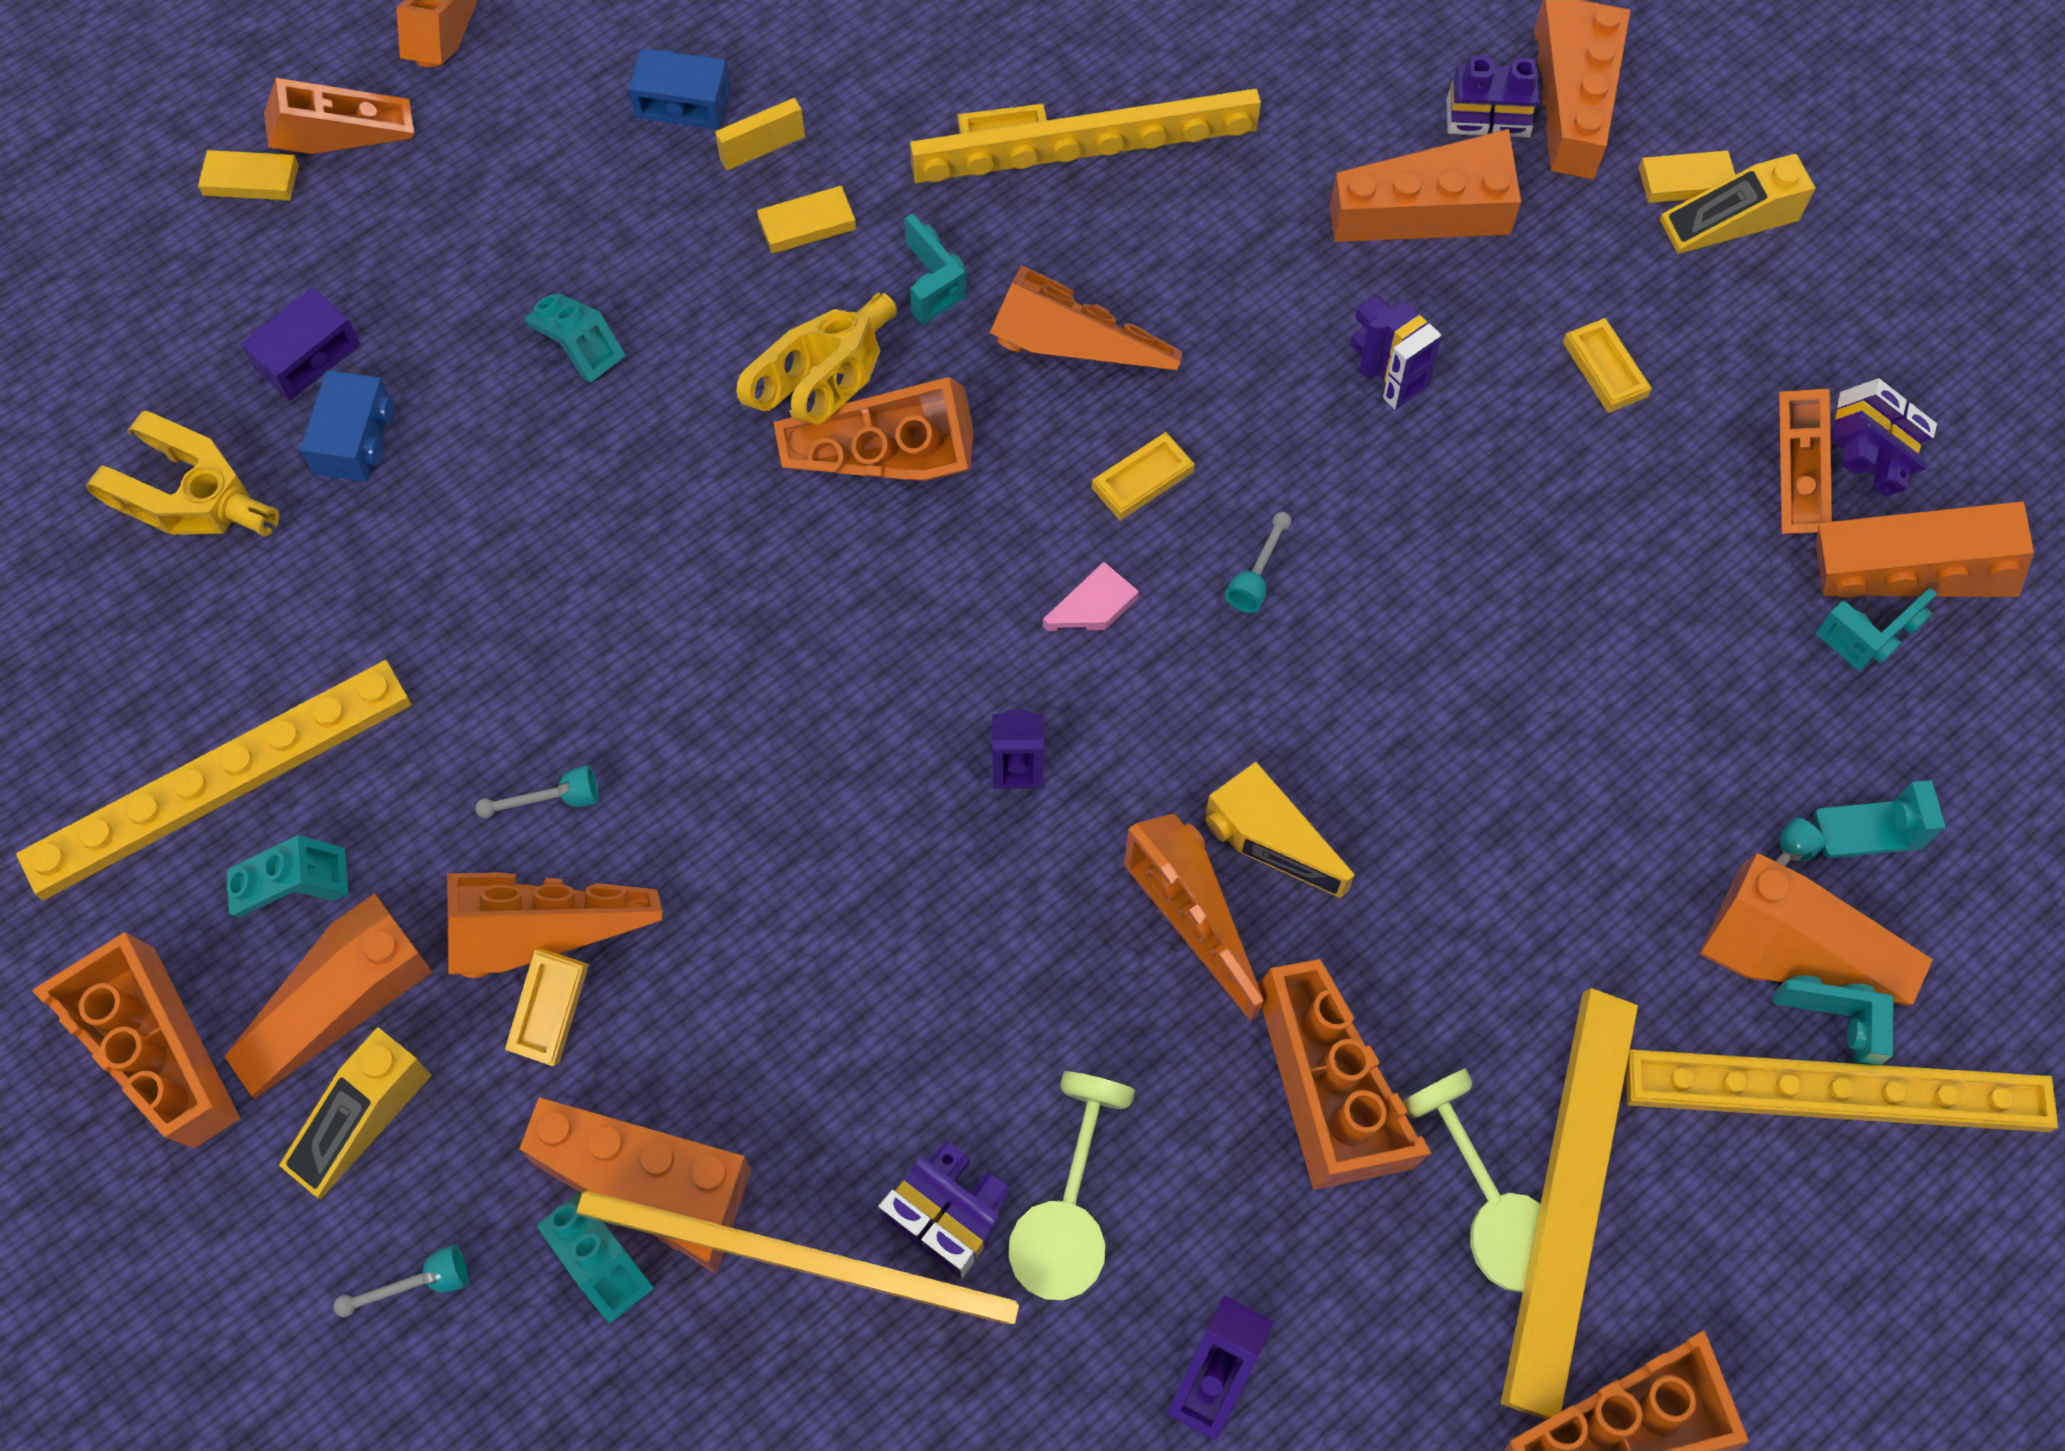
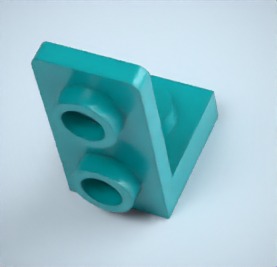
[904,214,967,326]
[524,293,626,383]
[1815,588,1937,672]
[1813,780,1946,859]
[227,835,349,917]
[1772,975,1894,1065]
[537,1193,654,1324]

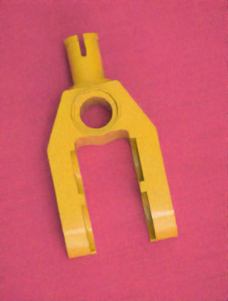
[736,292,897,424]
[86,411,279,537]

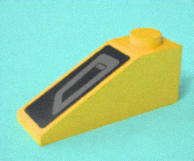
[1660,153,1816,254]
[1205,762,1355,898]
[279,1027,432,1200]

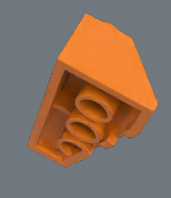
[990,265,1182,370]
[773,377,974,481]
[1124,813,1264,1021]
[1699,853,1933,1006]
[447,872,662,978]
[224,893,433,1099]

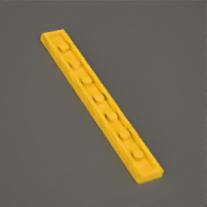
[1501,988,1638,1420]
[1626,1050,2058,1132]
[576,1190,1019,1324]

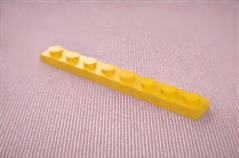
[910,89,1261,184]
[16,660,412,901]

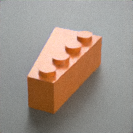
[1534,0,1631,179]
[1330,129,1521,242]

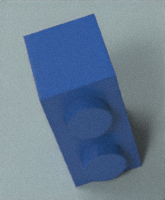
[628,48,731,130]
[300,370,395,482]

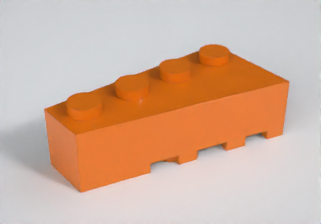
[1815,501,2034,598]
[32,932,241,1148]
[1258,959,1432,1190]
[519,1097,751,1275]
[1504,1330,1749,1451]

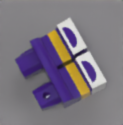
[1447,56,1539,137]
[1350,295,1442,410]
[1831,378,1937,496]
[878,1141,1010,1280]

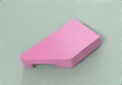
[1043,562,1139,631]

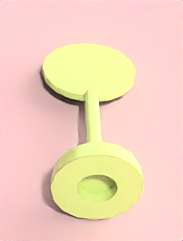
[1402,1068,1540,1292]
[1009,1071,1135,1300]

